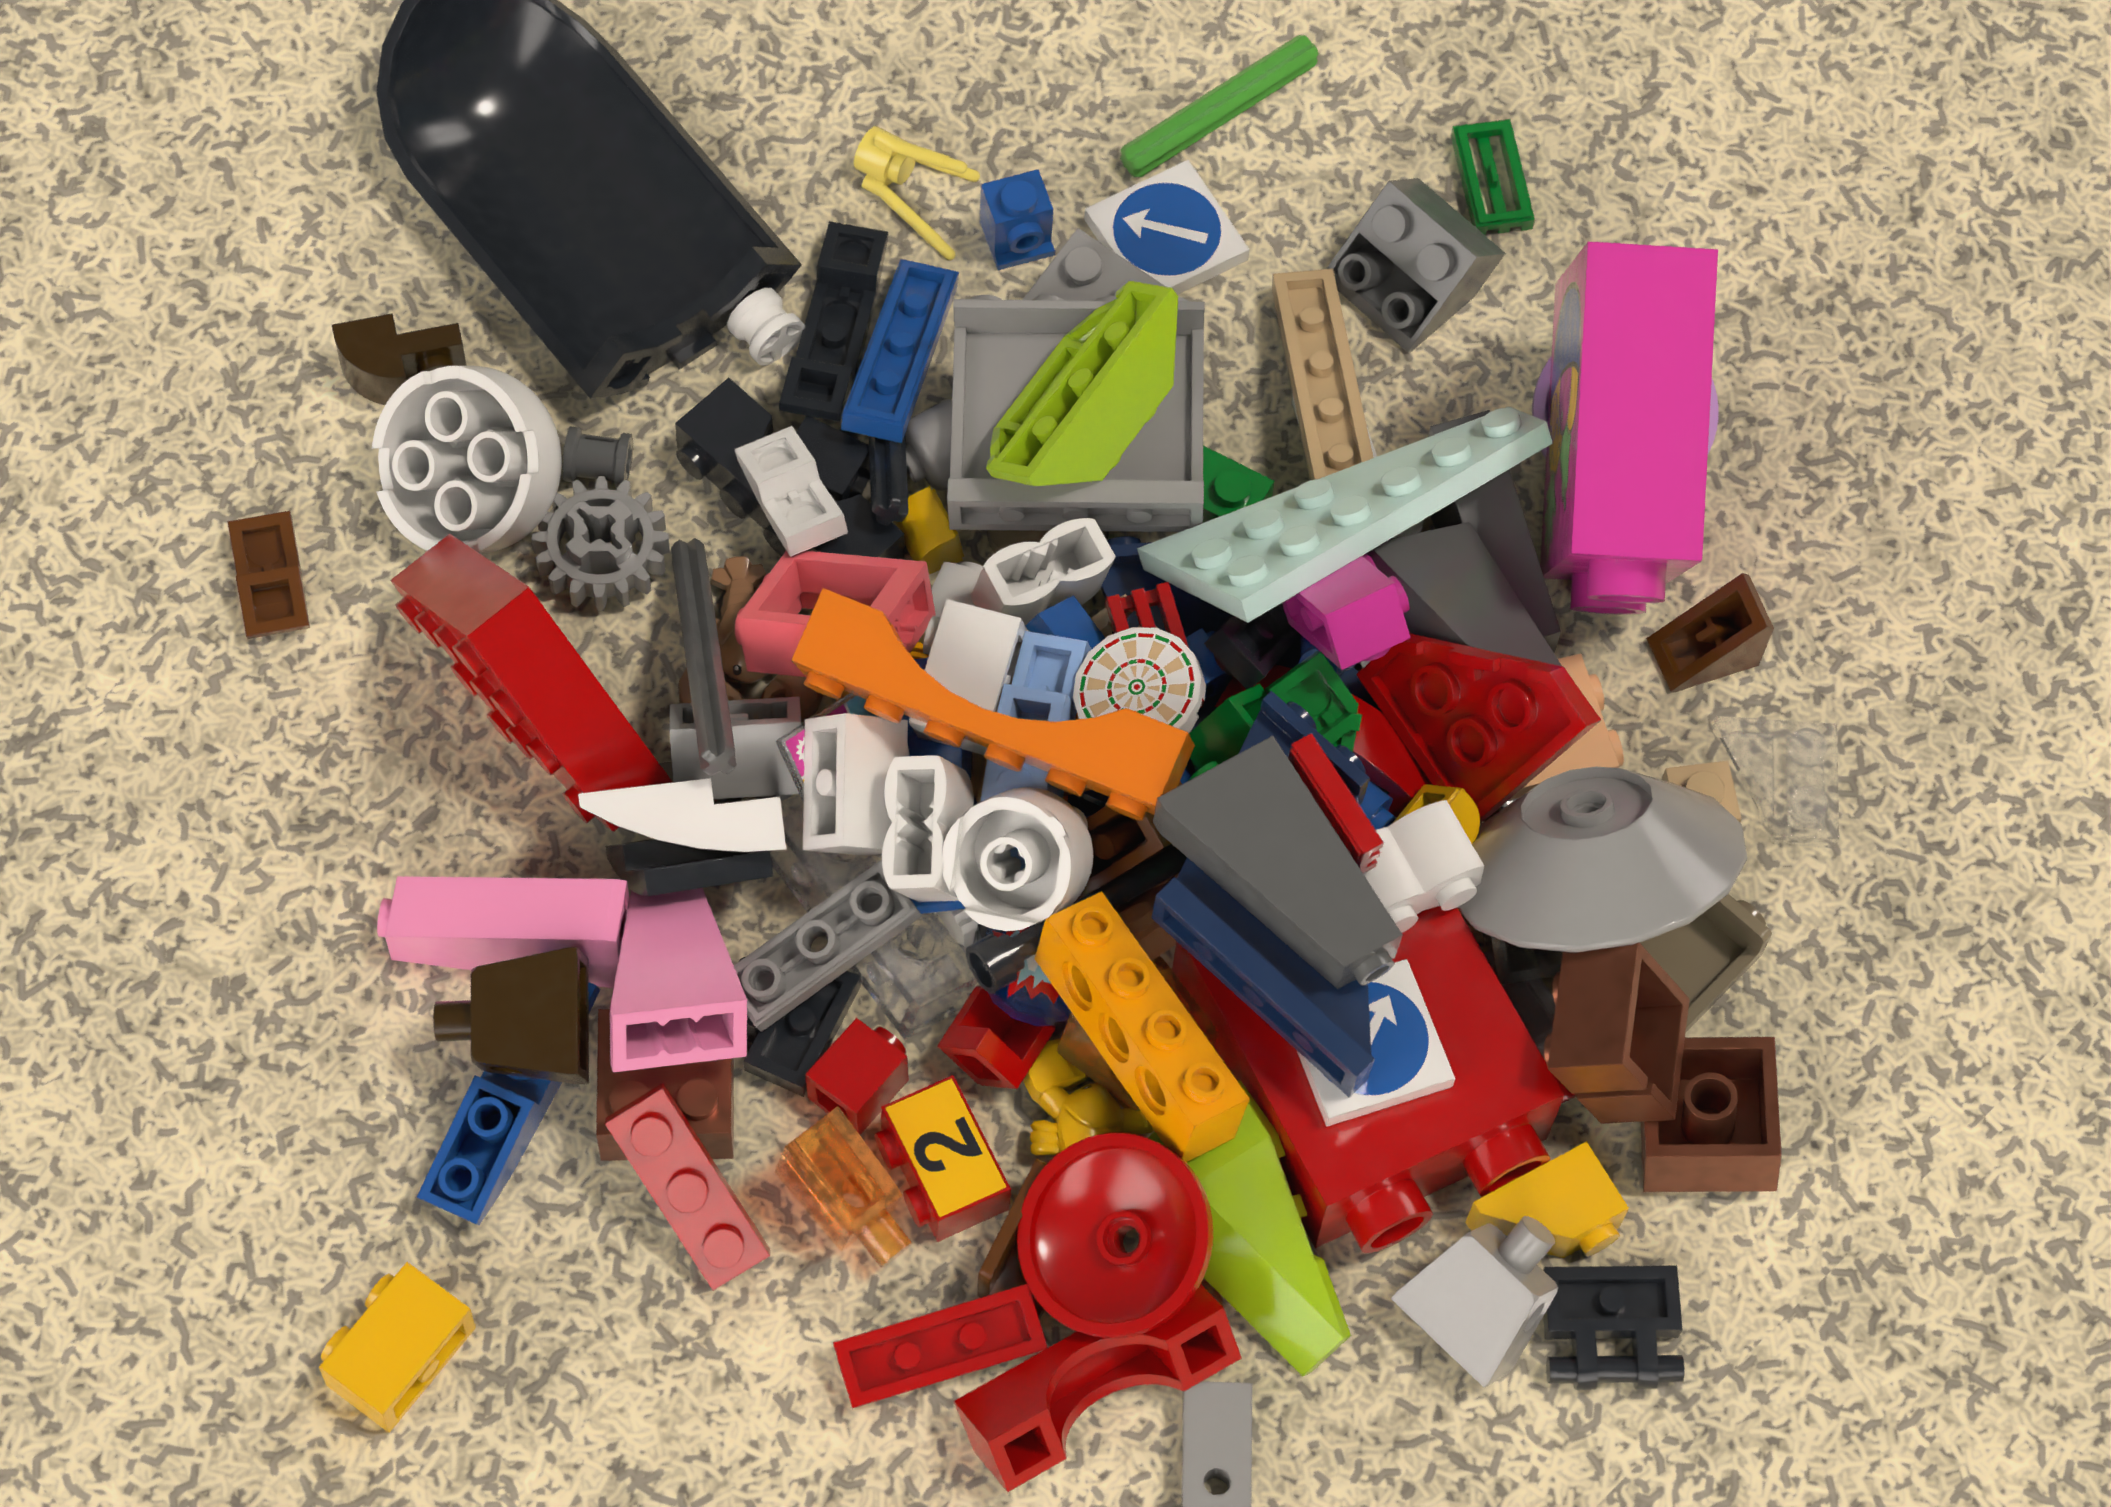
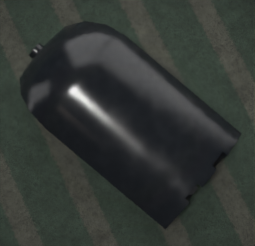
[376,0,802,399]

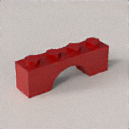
[954,1284,1242,1492]

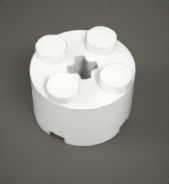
[942,787,1093,931]

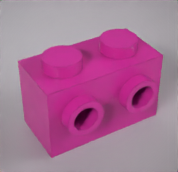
[1282,554,1411,670]

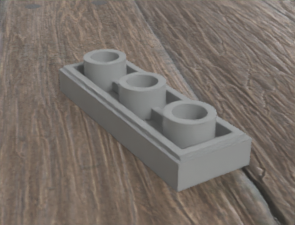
[734,859,922,1032]
[1181,1381,1252,1507]

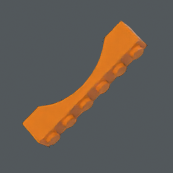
[791,588,1195,821]

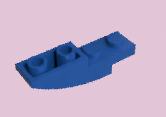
[417,982,600,1226]

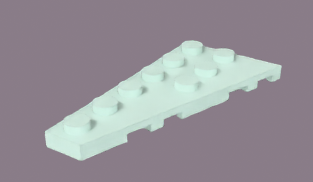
[1137,406,1553,623]

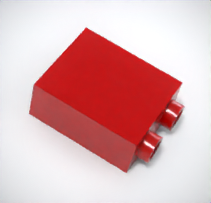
[1170,905,1564,1253]

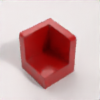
[937,986,1055,1089]

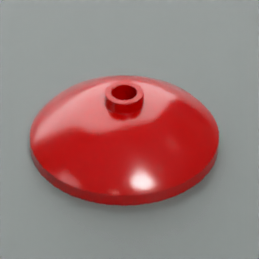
[1017,1133,1213,1339]

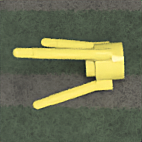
[854,126,980,260]

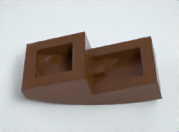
[227,511,310,639]

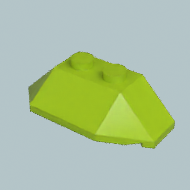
[986,281,1178,486]

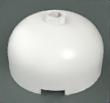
[372,365,562,554]

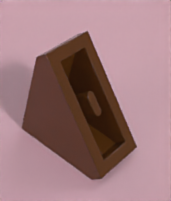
[1646,573,1774,692]

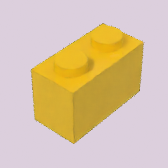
[319,1262,476,1433]

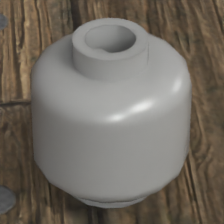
[905,399,952,491]

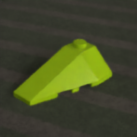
[1148,1080,1351,1376]

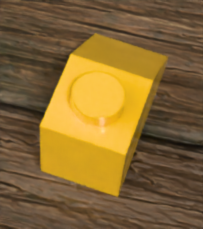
[1466,1141,1629,1258]

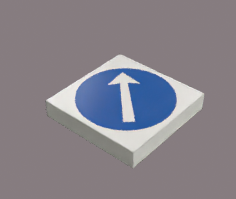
[1084,160,1250,295]
[1297,959,1455,1127]

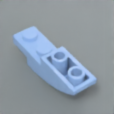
[980,631,1092,870]

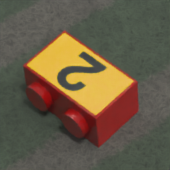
[875,1075,1011,1242]

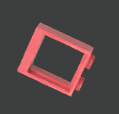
[735,551,936,677]

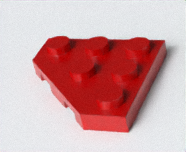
[1356,633,1601,824]

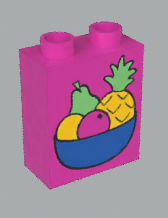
[1540,241,1718,615]

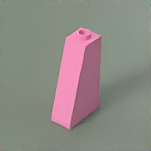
[377,876,630,988]
[610,888,747,1072]

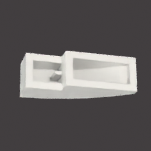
[578,778,786,853]

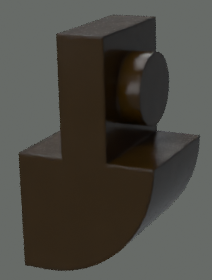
[332,313,467,405]

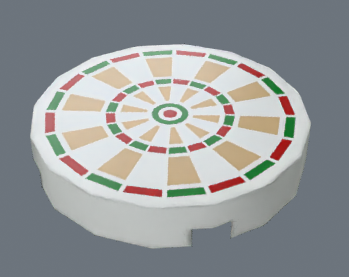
[1073,627,1206,733]

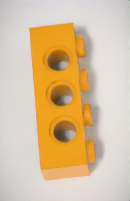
[1034,891,1250,1163]

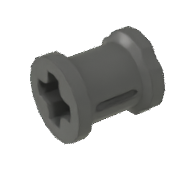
[562,426,633,488]

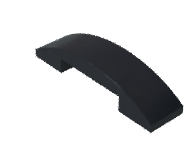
[779,221,888,422]

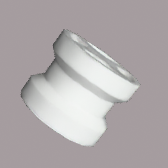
[727,288,805,366]

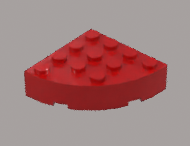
[390,533,673,832]

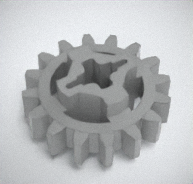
[532,476,670,611]

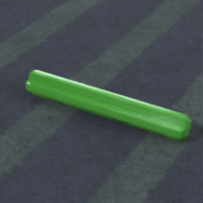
[1120,35,1319,177]

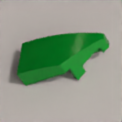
[1265,651,1362,752]

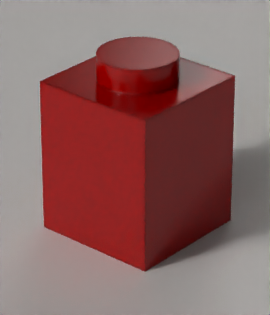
[805,1017,909,1137]

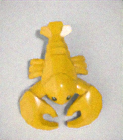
[1023,1038,1154,1156]

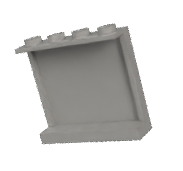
[947,295,1205,532]

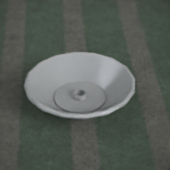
[1457,766,1747,953]

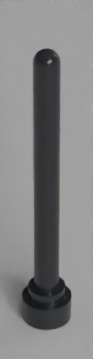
[965,846,1187,994]

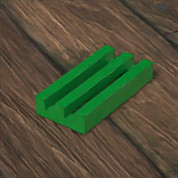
[1451,119,1535,235]

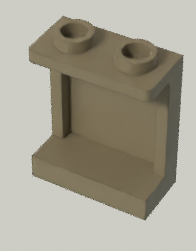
[1640,894,1772,1032]

